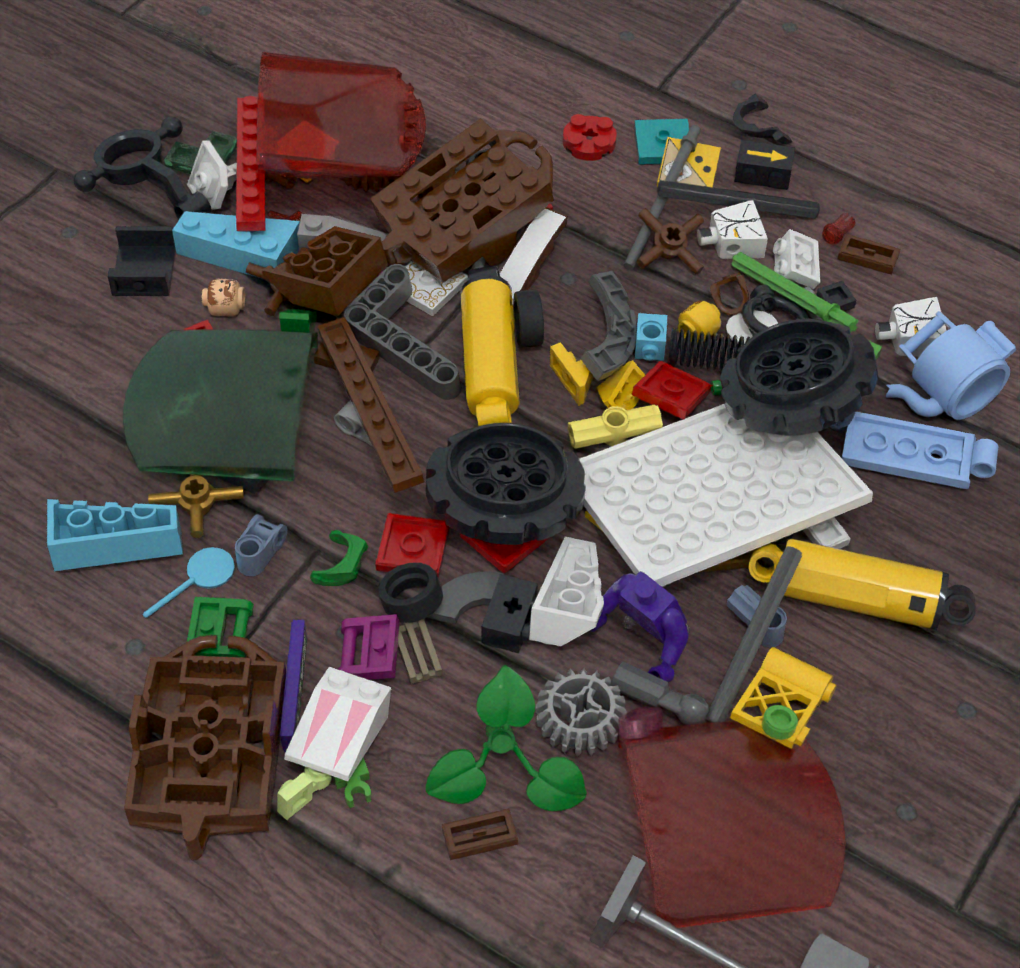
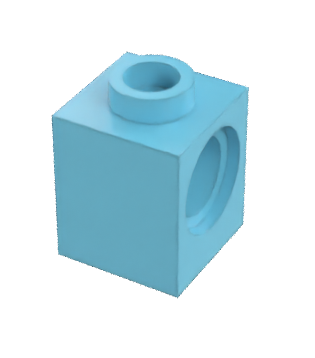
[635,313,667,361]

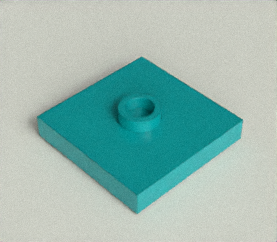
[634,119,689,164]

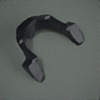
[733,93,793,144]

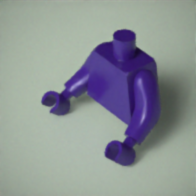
[591,571,689,682]

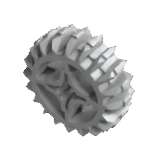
[535,668,627,757]

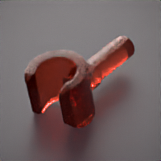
[268,210,303,221]

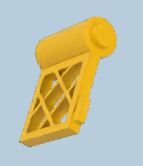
[730,647,837,749]

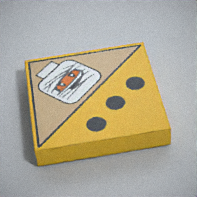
[657,137,721,187]

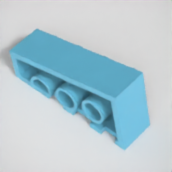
[172,211,300,279]
[47,499,183,571]

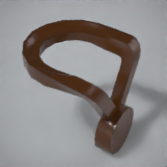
[710,272,749,315]

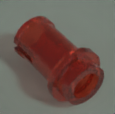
[822,212,856,244]

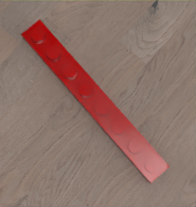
[236,96,266,231]

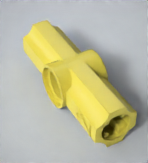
[568,405,663,449]

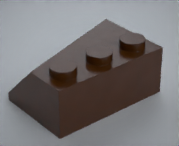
[261,226,388,316]

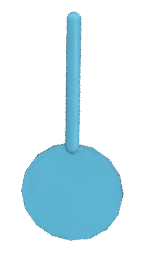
[143,547,235,618]

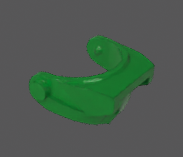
[310,530,368,586]

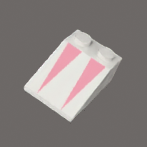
[284,667,391,781]

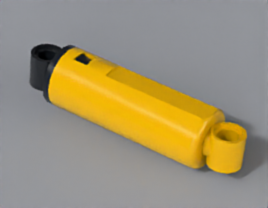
[460,265,520,426]
[749,539,976,630]

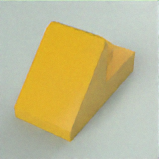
[550,342,593,406]

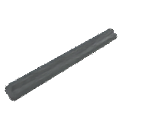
[706,546,802,726]

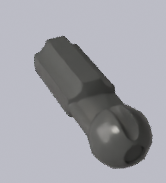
[611,662,709,727]

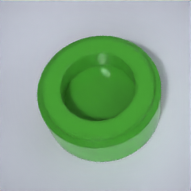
[762,705,798,740]

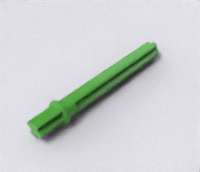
[731,252,858,332]

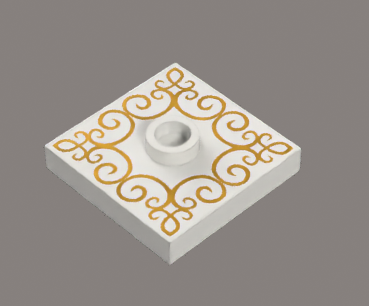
[406,261,468,316]

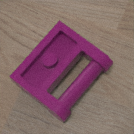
[338,614,400,680]

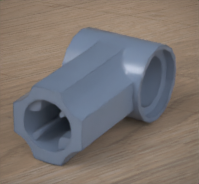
[727,585,787,648]

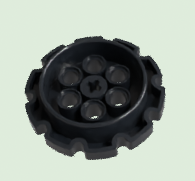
[720,319,878,436]
[426,423,586,545]

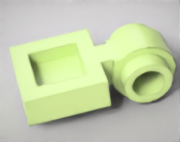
[277,767,332,820]

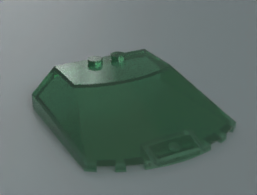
[123,329,318,481]

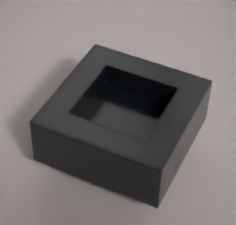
[816,281,857,311]

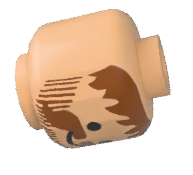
[202,279,245,317]

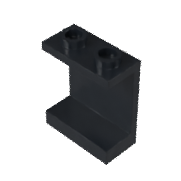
[108,226,176,296]

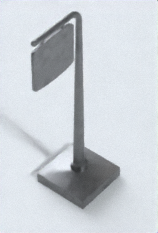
[589,855,881,968]

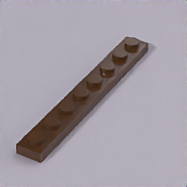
[317,317,424,493]

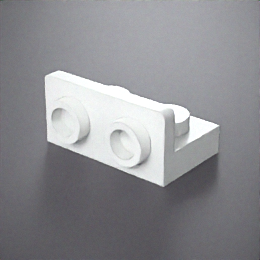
[773,229,820,289]

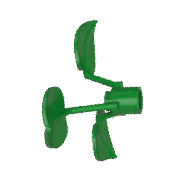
[425,665,587,811]

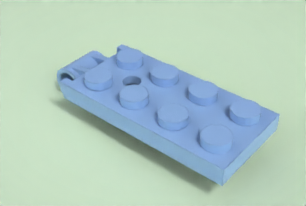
[842,412,999,489]

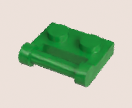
[187,597,254,658]

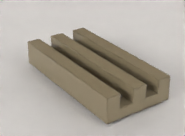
[398,619,442,684]

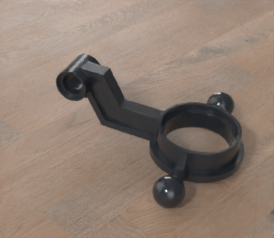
[74,116,212,220]

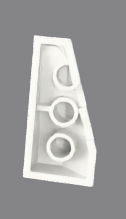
[529,537,604,646]

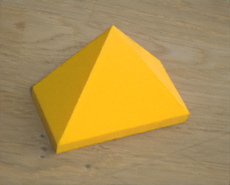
[596,360,645,410]

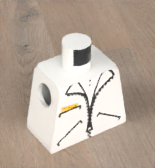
[697,200,768,259]
[875,297,947,357]

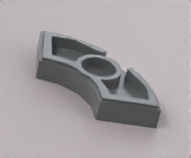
[426,571,504,624]

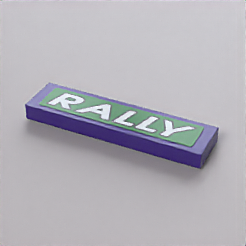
[280,620,307,753]

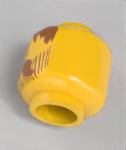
[678,300,721,343]

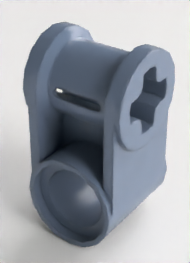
[235,514,287,576]

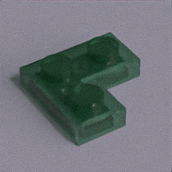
[164,131,237,174]

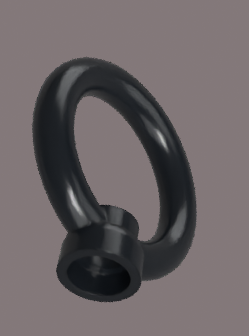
[742,285,809,334]

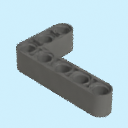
[344,264,462,400]

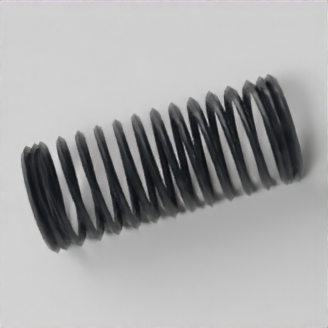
[668,327,750,371]

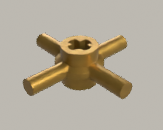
[148,455,244,538]

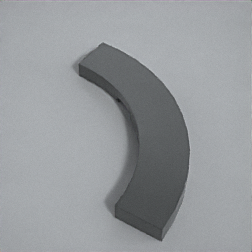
[580,271,637,381]

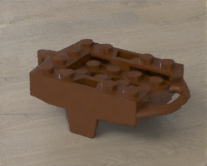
[370,118,554,283]
[124,635,286,860]

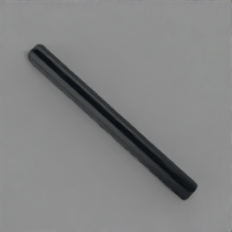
[657,180,820,219]

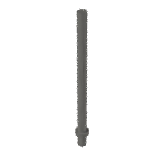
[623,125,701,271]

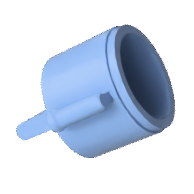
[886,311,1016,420]

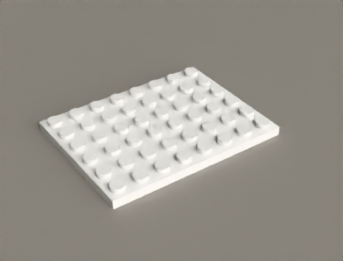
[579,404,873,586]

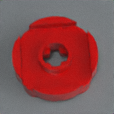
[563,114,617,161]

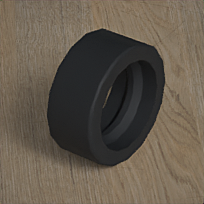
[513,290,544,347]
[378,563,443,623]

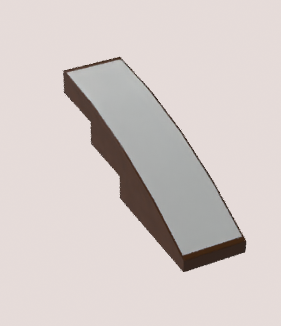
[500,207,568,310]

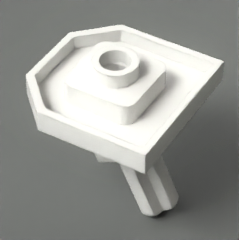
[187,141,237,210]

